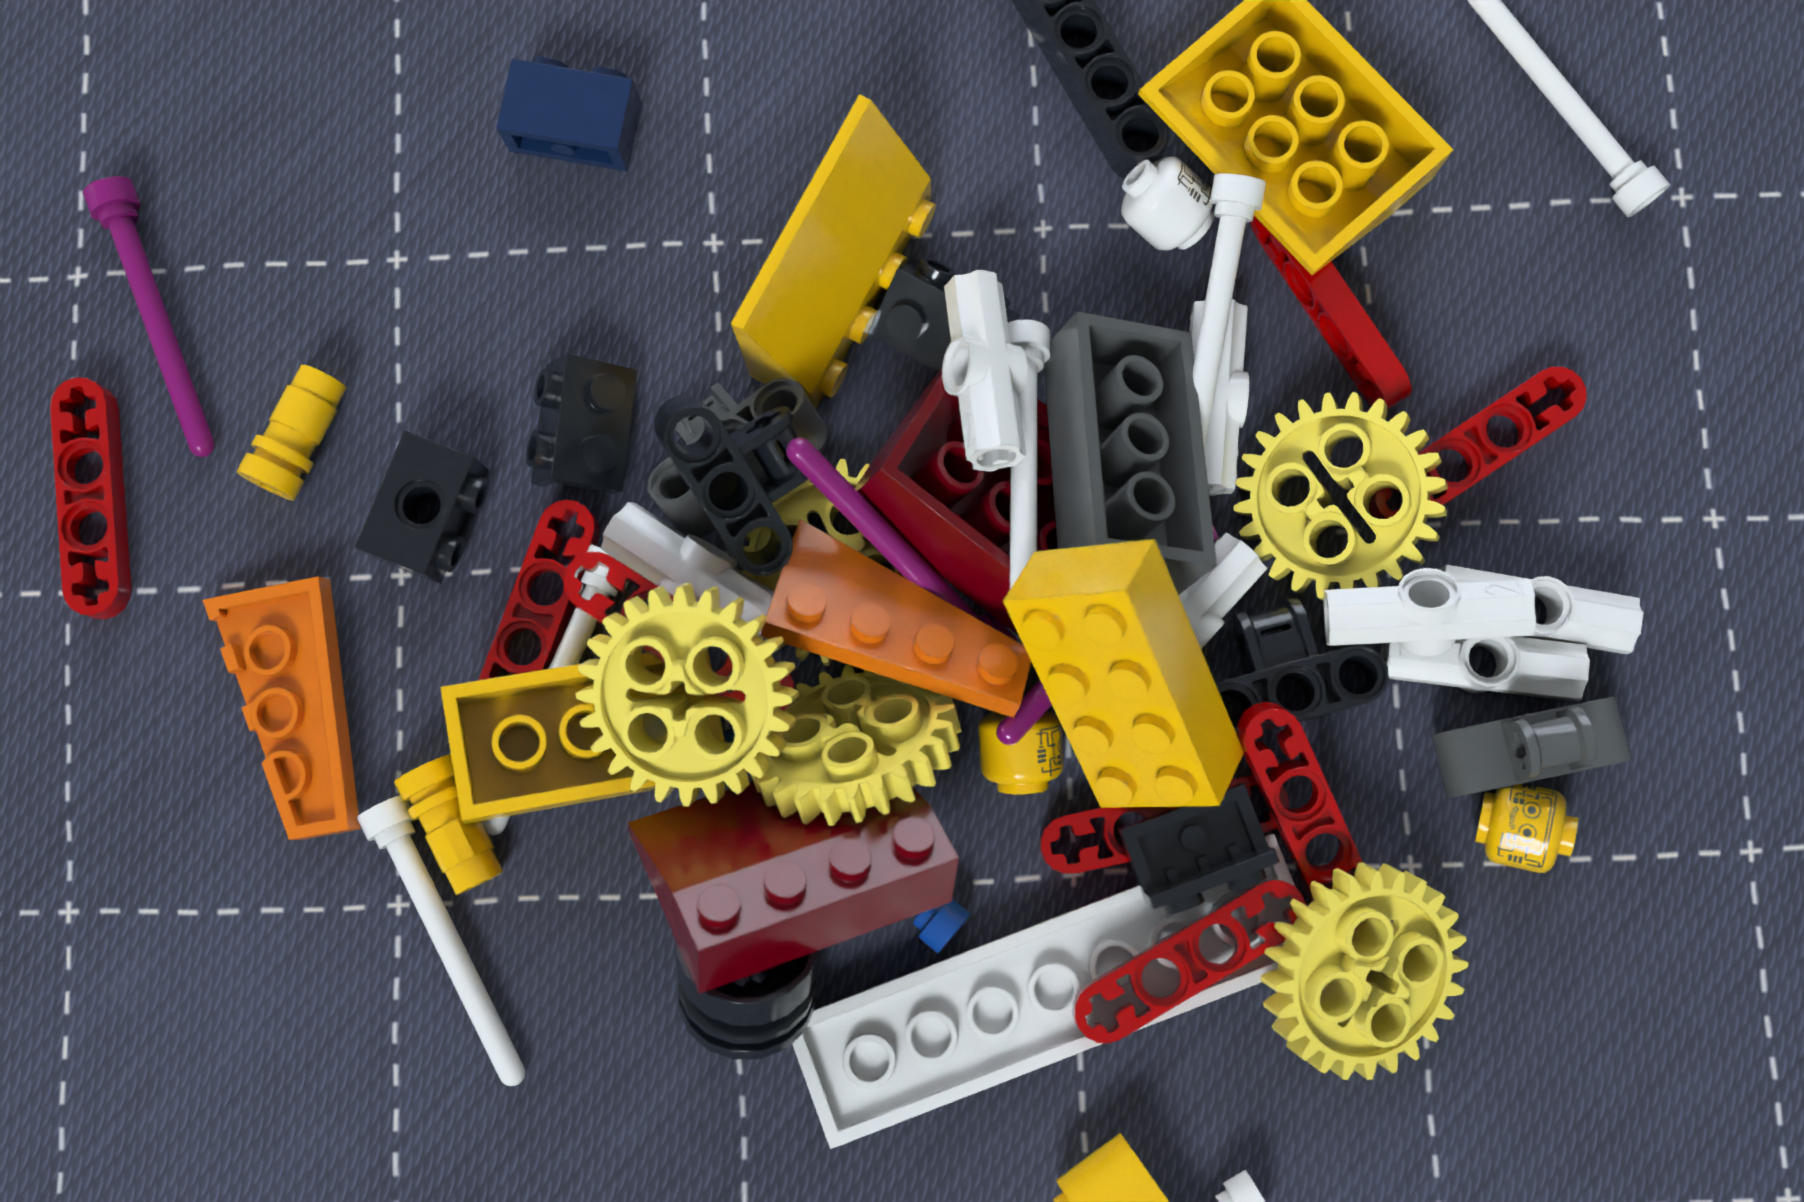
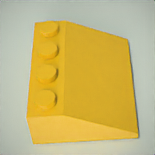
[1138,0,1453,275]
[731,94,936,408]

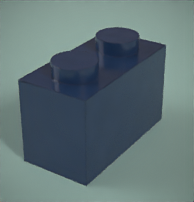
[496,57,642,172]

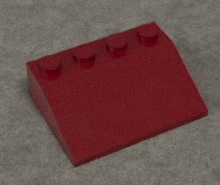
[855,368,1058,637]
[628,781,959,994]

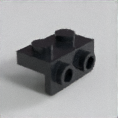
[868,257,1021,372]
[526,354,637,494]
[1118,783,1280,915]

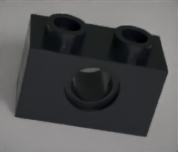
[354,430,490,584]

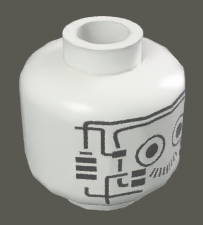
[1121,156,1214,250]

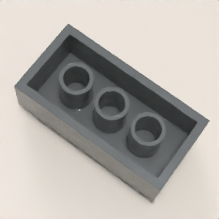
[1044,311,1217,595]

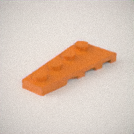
[760,518,1031,718]
[202,576,361,840]

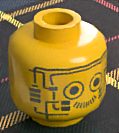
[978,697,1064,794]
[1475,783,1579,873]

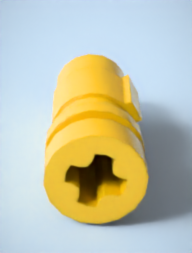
[236,364,347,501]
[394,754,504,895]

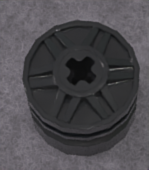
[677,944,819,1060]

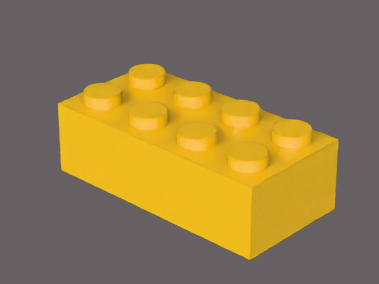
[1003,539,1244,808]
[440,649,725,824]

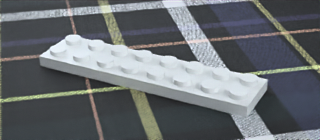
[792,834,1295,1149]

